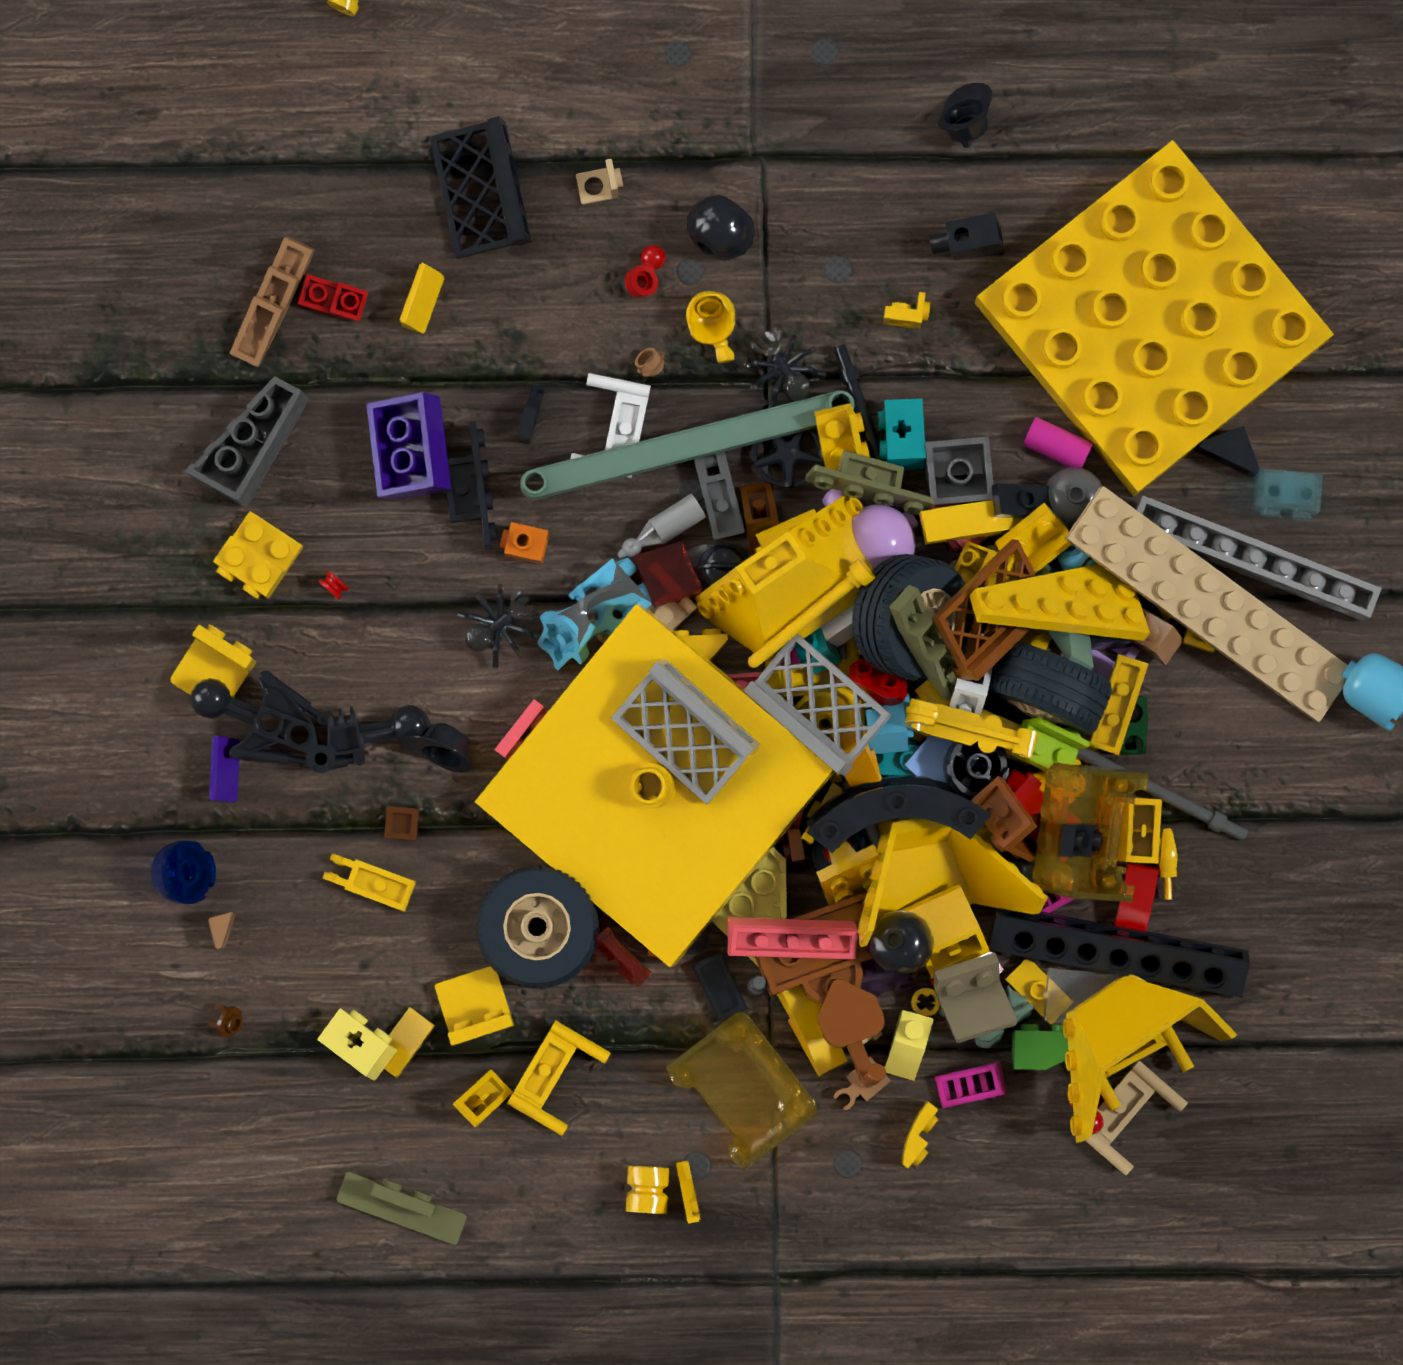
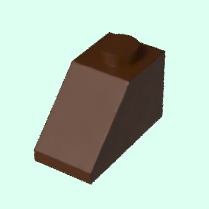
[739,482,779,554]

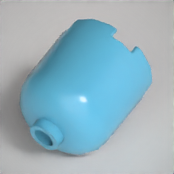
[1342,653,1403,732]

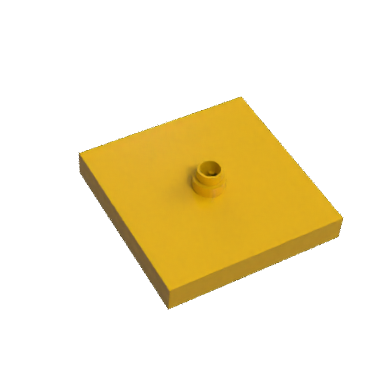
[475,604,835,967]

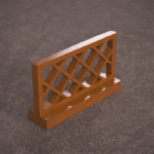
[932,539,1036,681]

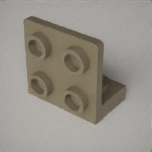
[934,952,1017,1043]

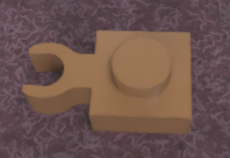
[833,1056,891,1110]

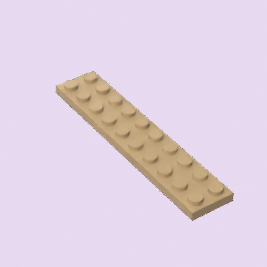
[1064,486,1348,722]

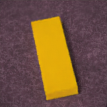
[1089,654,1149,755]

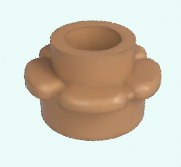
[635,348,664,377]

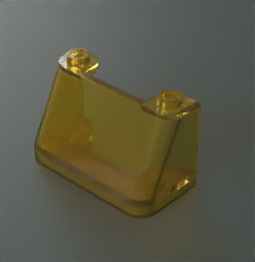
[666,1012,817,1170]

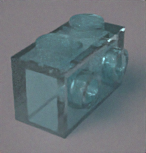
[1252,469,1323,520]

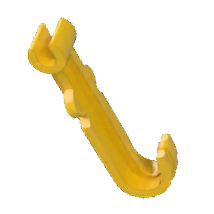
[904,698,1038,759]

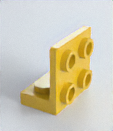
[435,966,515,1046]

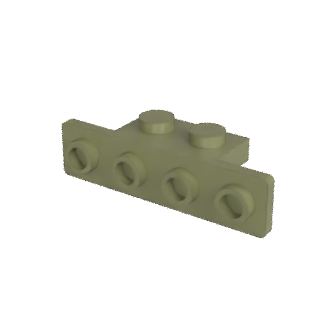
[805,450,934,515]
[337,1172,467,1245]

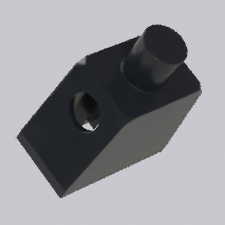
[930,212,1005,261]

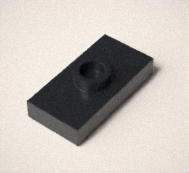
[992,483,1053,519]

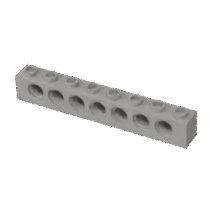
[1135,496,1382,622]

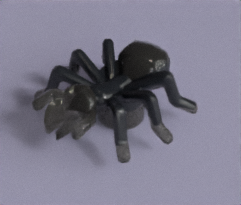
[743,327,826,408]
[457,584,539,669]

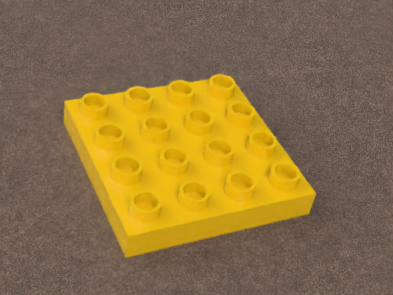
[975,140,1334,497]

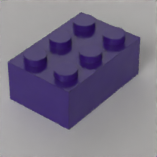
[366,392,451,500]

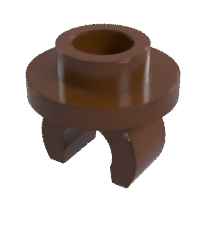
[207,1004,243,1038]

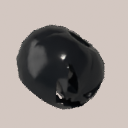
[687,195,755,261]

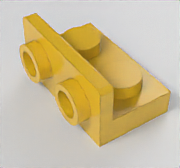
[814,403,870,471]
[995,503,1072,573]

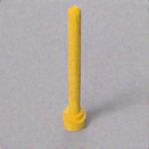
[748,558,875,668]

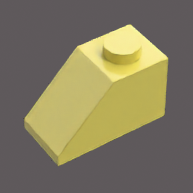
[884,1010,934,1081]

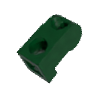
[1119,696,1148,755]

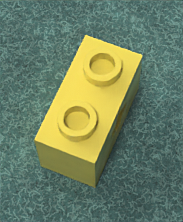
[317,1008,397,1081]

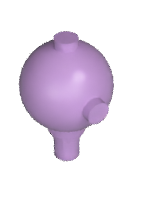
[823,489,918,569]

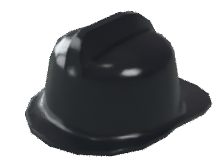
[938,83,992,148]
[677,544,749,594]
[400,723,471,773]

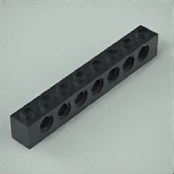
[989,908,1250,999]

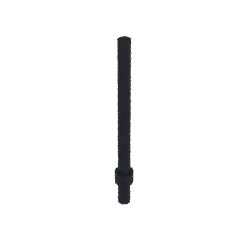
[834,344,904,513]

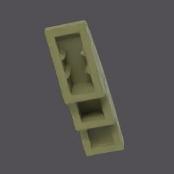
[889,585,965,701]

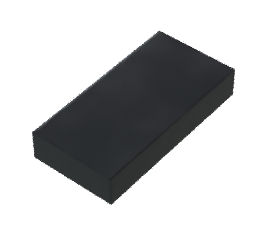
[691,952,748,1023]

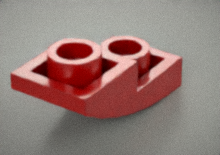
[296,274,368,322]
[1114,862,1159,931]

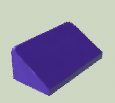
[209,736,240,803]

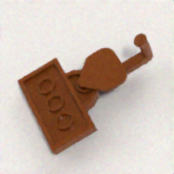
[755,892,886,1088]

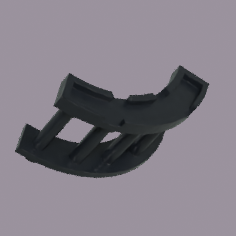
[806,775,991,853]

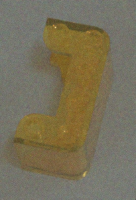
[1032,763,1149,902]

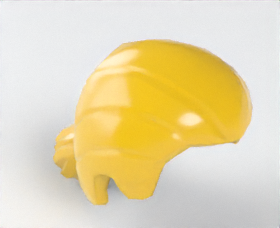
[686,291,735,364]

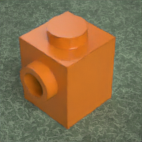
[500,522,549,565]

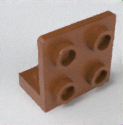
[970,776,1037,862]

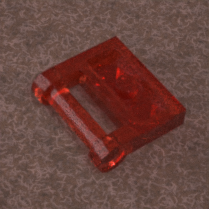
[594,927,652,987]

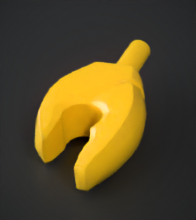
[1157,828,1177,900]

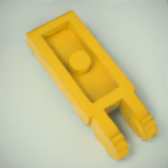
[322,853,416,912]

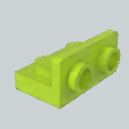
[1012,717,1090,780]

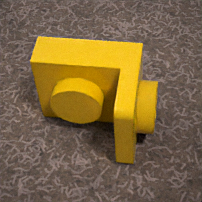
[883,292,930,329]

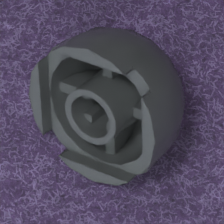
[1045,467,1102,530]

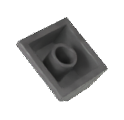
[925,437,994,506]

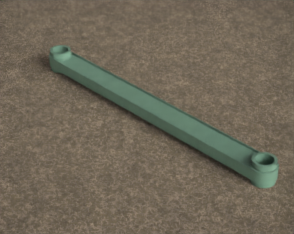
[520,391,855,500]

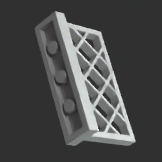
[743,634,892,776]
[611,659,761,804]

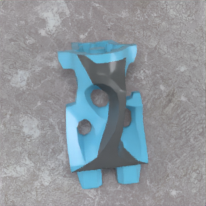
[537,558,657,670]

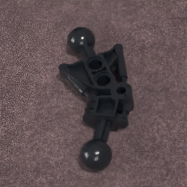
[190,670,430,773]

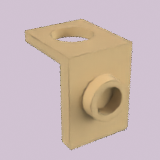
[576,159,623,205]

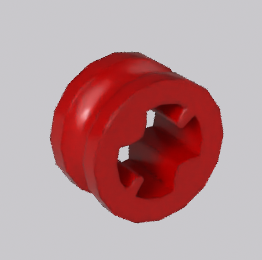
[318,570,350,600]

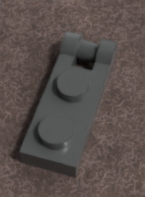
[693,451,745,542]

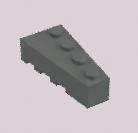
[184,376,310,508]

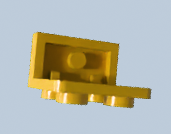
[171,624,257,697]

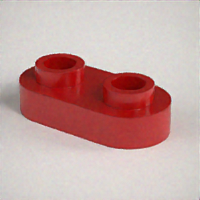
[849,659,907,706]

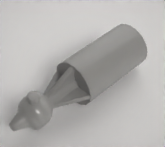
[617,494,706,558]

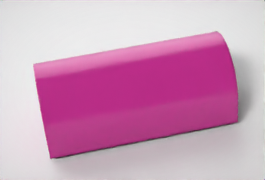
[1023,417,1093,468]

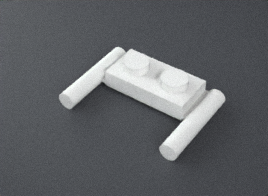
[571,373,651,478]

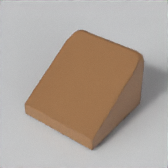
[208,912,235,950]

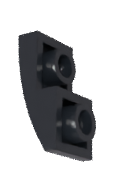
[1060,823,1103,858]

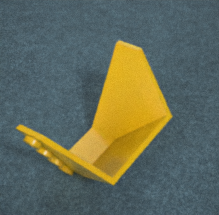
[695,495,873,662]
[857,819,1048,947]
[1063,975,1237,1143]

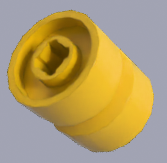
[626,1166,669,1214]

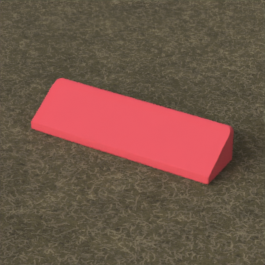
[727,917,858,959]

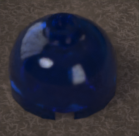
[150,840,216,904]

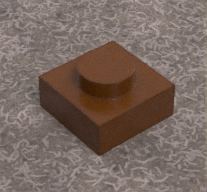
[384,806,420,841]
[782,828,805,867]

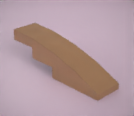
[229,236,315,367]

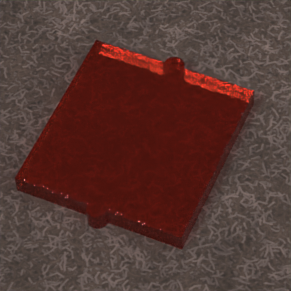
[634,541,703,608]

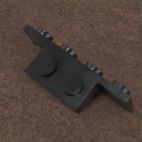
[446,421,498,550]

